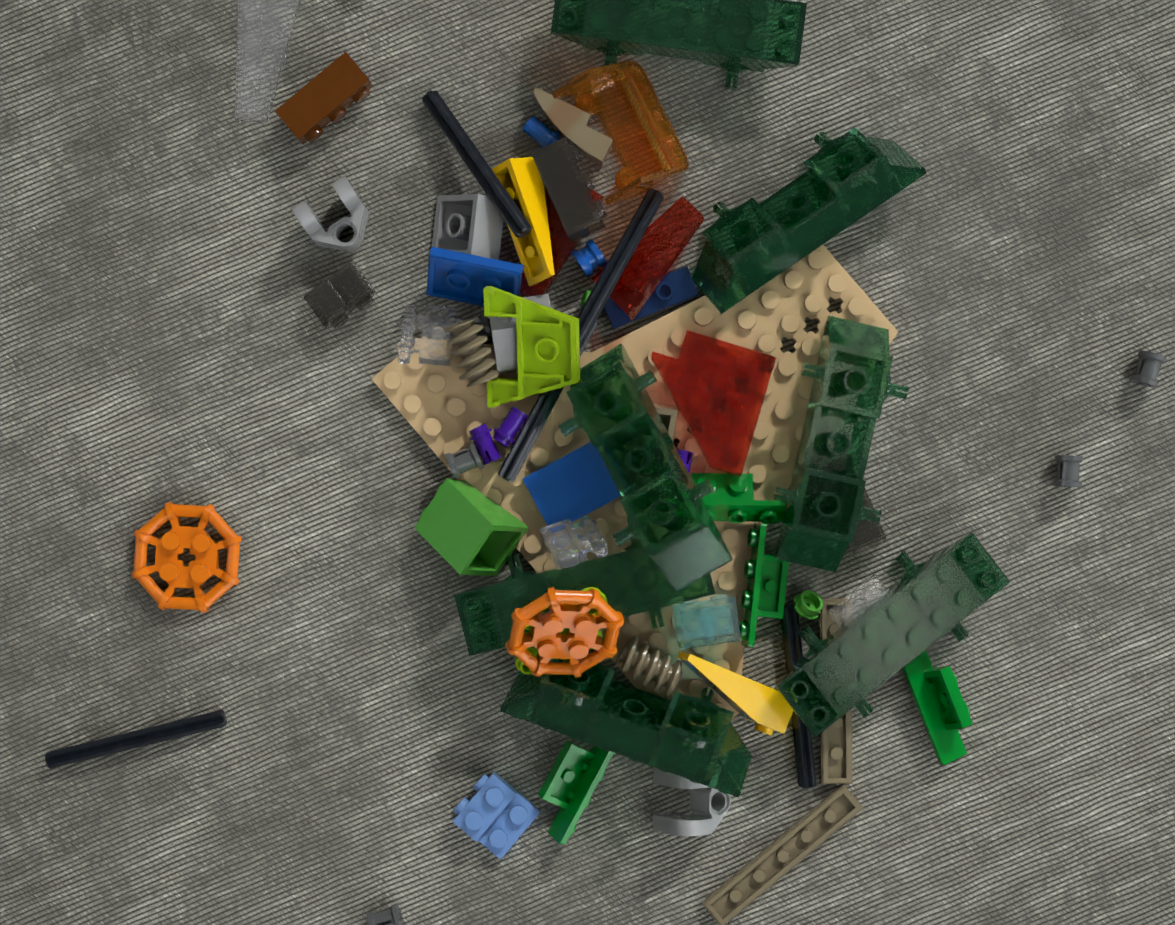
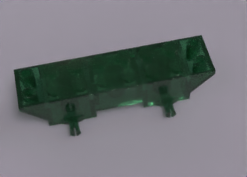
[551,0,807,90]
[692,127,927,314]
[774,316,909,572]
[559,344,733,591]
[454,523,715,656]
[776,532,1010,737]
[500,649,752,798]

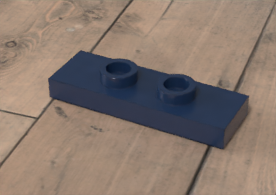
[604,266,699,330]

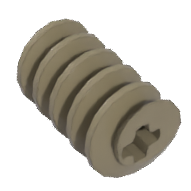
[443,317,499,387]
[613,635,683,699]

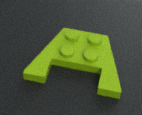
[483,286,580,408]

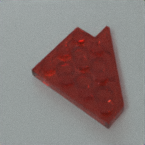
[651,330,776,477]

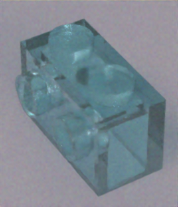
[673,594,742,650]

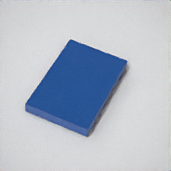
[426,247,523,306]
[523,435,634,533]

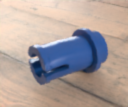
[522,116,563,154]

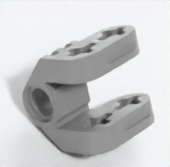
[292,175,369,252]
[653,765,731,836]

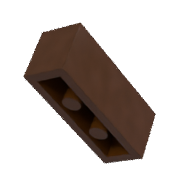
[275,52,373,144]

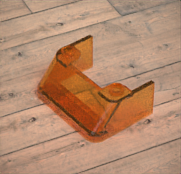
[552,61,689,205]

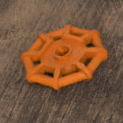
[131,502,243,613]
[505,587,624,678]

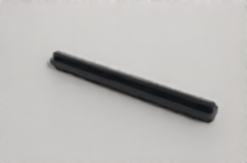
[422,90,532,238]
[577,188,664,349]
[498,321,598,482]
[781,604,816,788]
[45,710,227,769]

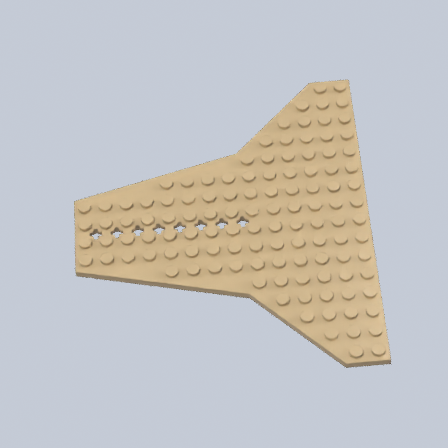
[372,239,898,754]

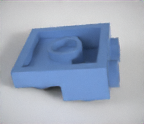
[452,771,541,860]

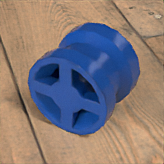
[570,239,607,278]

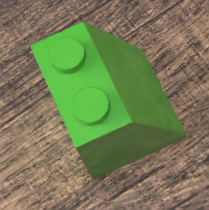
[414,479,529,576]

